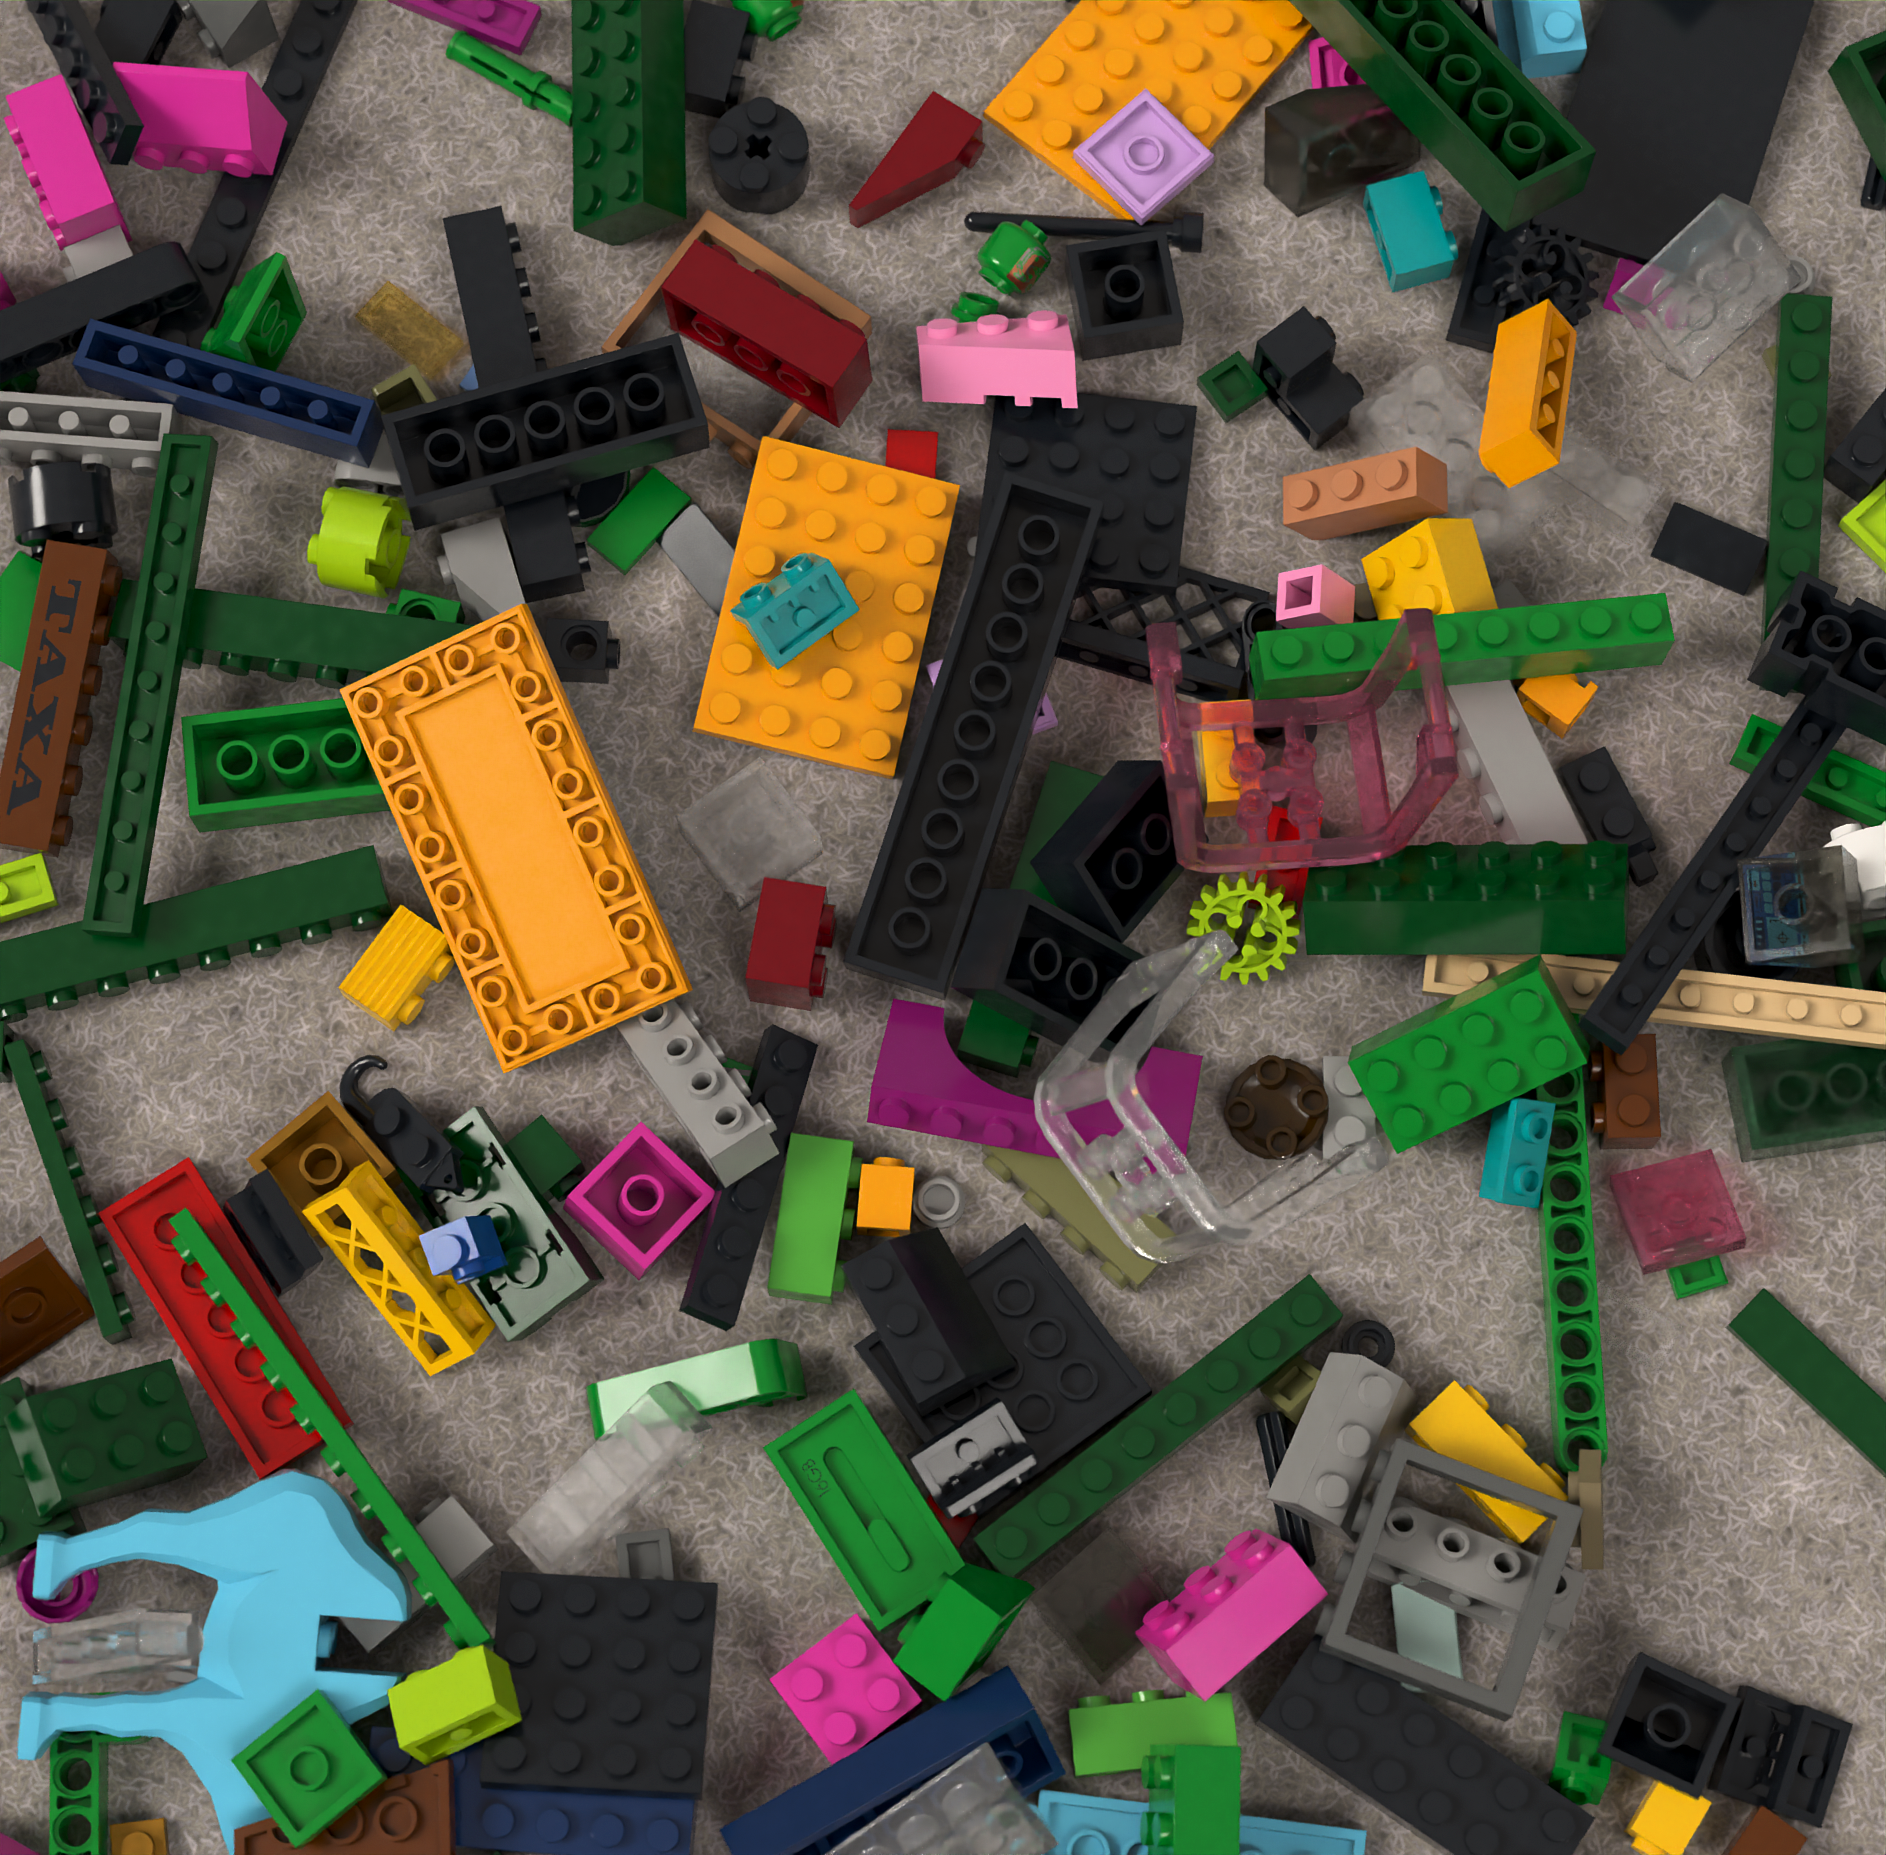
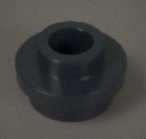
[1341,1320,1395,1368]

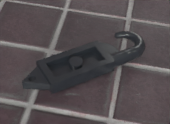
[339,1055,465,1194]

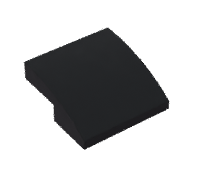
[222,1169,324,1297]
[1707,1685,1853,1829]

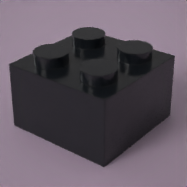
[1065,229,1184,361]

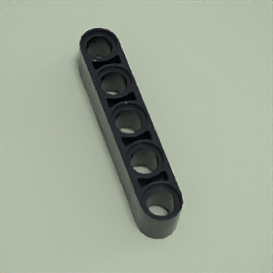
[0,241,203,384]

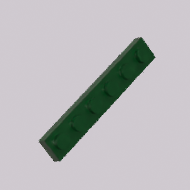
[3,1039,136,1345]

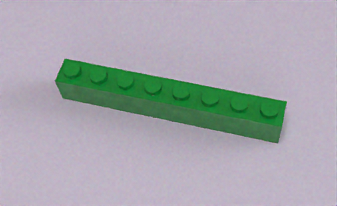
[1249,593,1675,704]

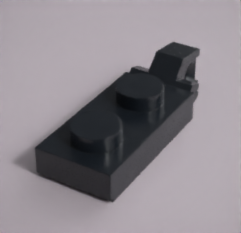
[1557,746,1658,887]

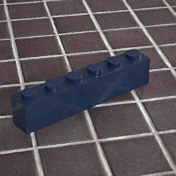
[72,318,384,468]

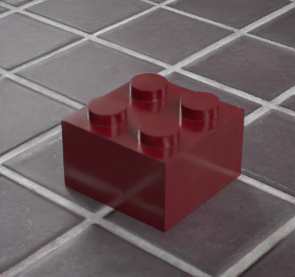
[745,877,837,1011]

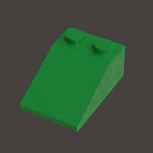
[201,252,307,372]

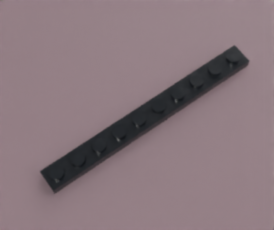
[123,0,358,401]
[1577,696,1847,1056]

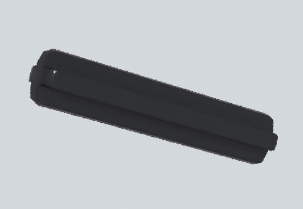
[1256,1411,1316,1568]

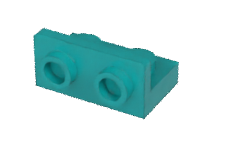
[730,553,860,669]
[1479,1097,1556,1208]

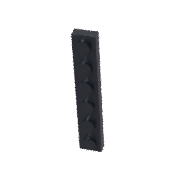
[25,0,144,165]
[679,1024,818,1331]

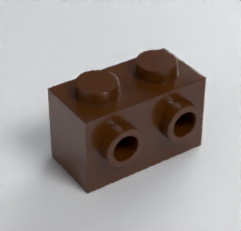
[1588,1034,1661,1149]

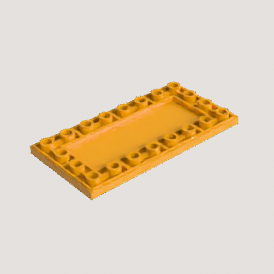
[340,604,693,1073]

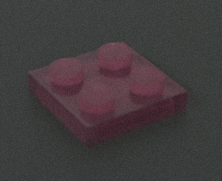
[1609,1149,1746,1275]

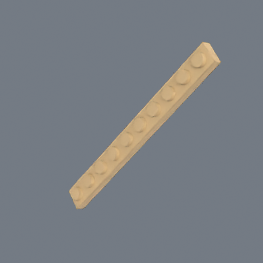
[1422,954,1886,1049]

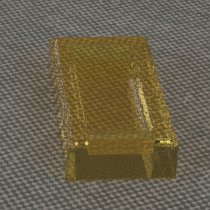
[355,280,464,381]

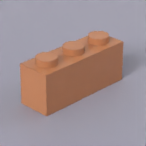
[1283,446,1448,540]

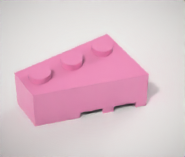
[916,310,1078,408]

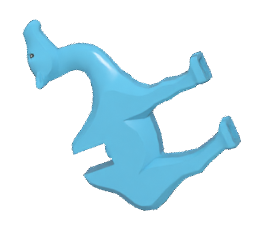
[17,1469,412,1855]

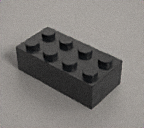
[951,888,1168,1067]

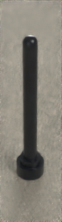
[964,212,1204,253]

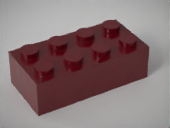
[661,239,873,428]

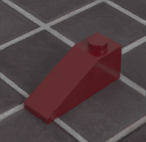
[849,91,985,228]

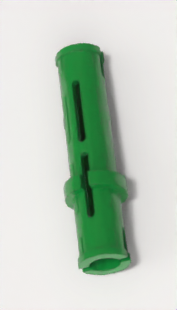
[446,30,572,128]

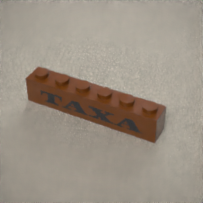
[0,540,122,858]

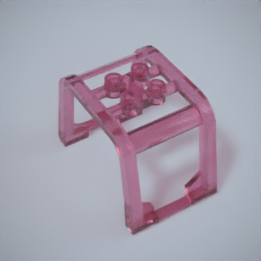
[1145,608,1459,873]

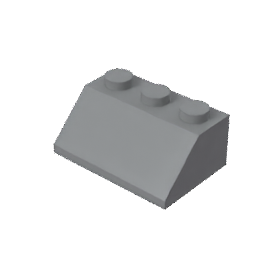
[1266,1352,1418,1545]

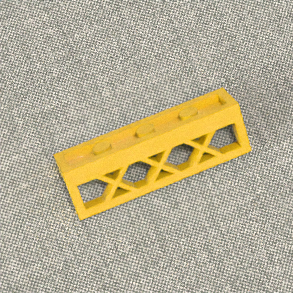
[302,1160,496,1376]

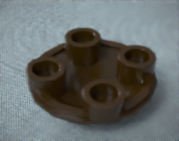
[1224,1055,1329,1160]

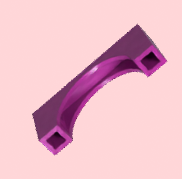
[867,998,1203,1181]

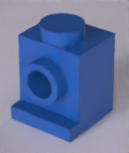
[419,1215,508,1284]

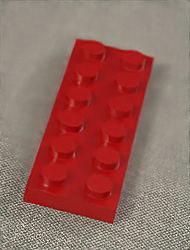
[98,1157,354,1480]

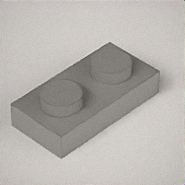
[1322,1056,1376,1162]

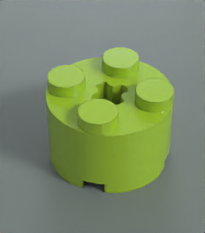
[307,486,411,599]

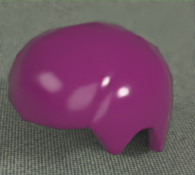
[16,1547,99,1624]

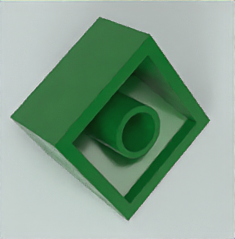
[892,1563,1036,1702]

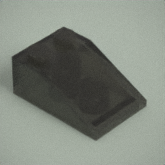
[1264,84,1421,218]

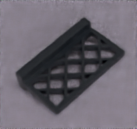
[1057,566,1270,702]

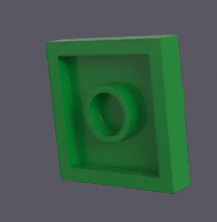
[231,1689,388,1849]

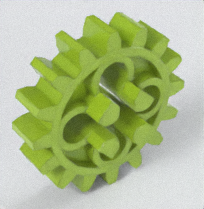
[1186,870,1301,985]

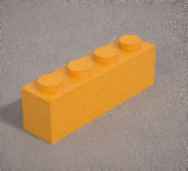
[1478,299,1577,488]

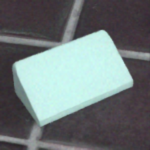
[1391,1581,1463,1693]

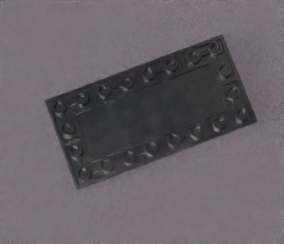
[1530,0,1815,290]

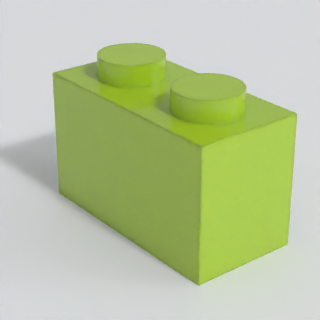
[387,1645,522,1765]

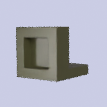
[371,364,437,415]

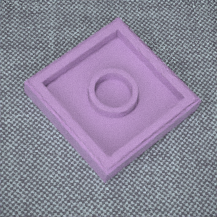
[1073,89,1214,226]

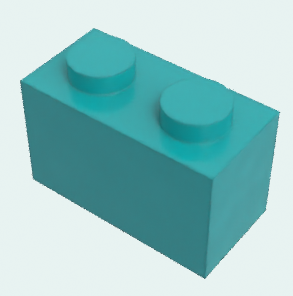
[1363,170,1458,293]

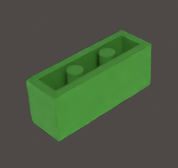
[767,1133,863,1305]
[1067,1690,1238,1778]

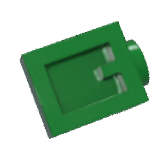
[1547,1711,1612,1805]

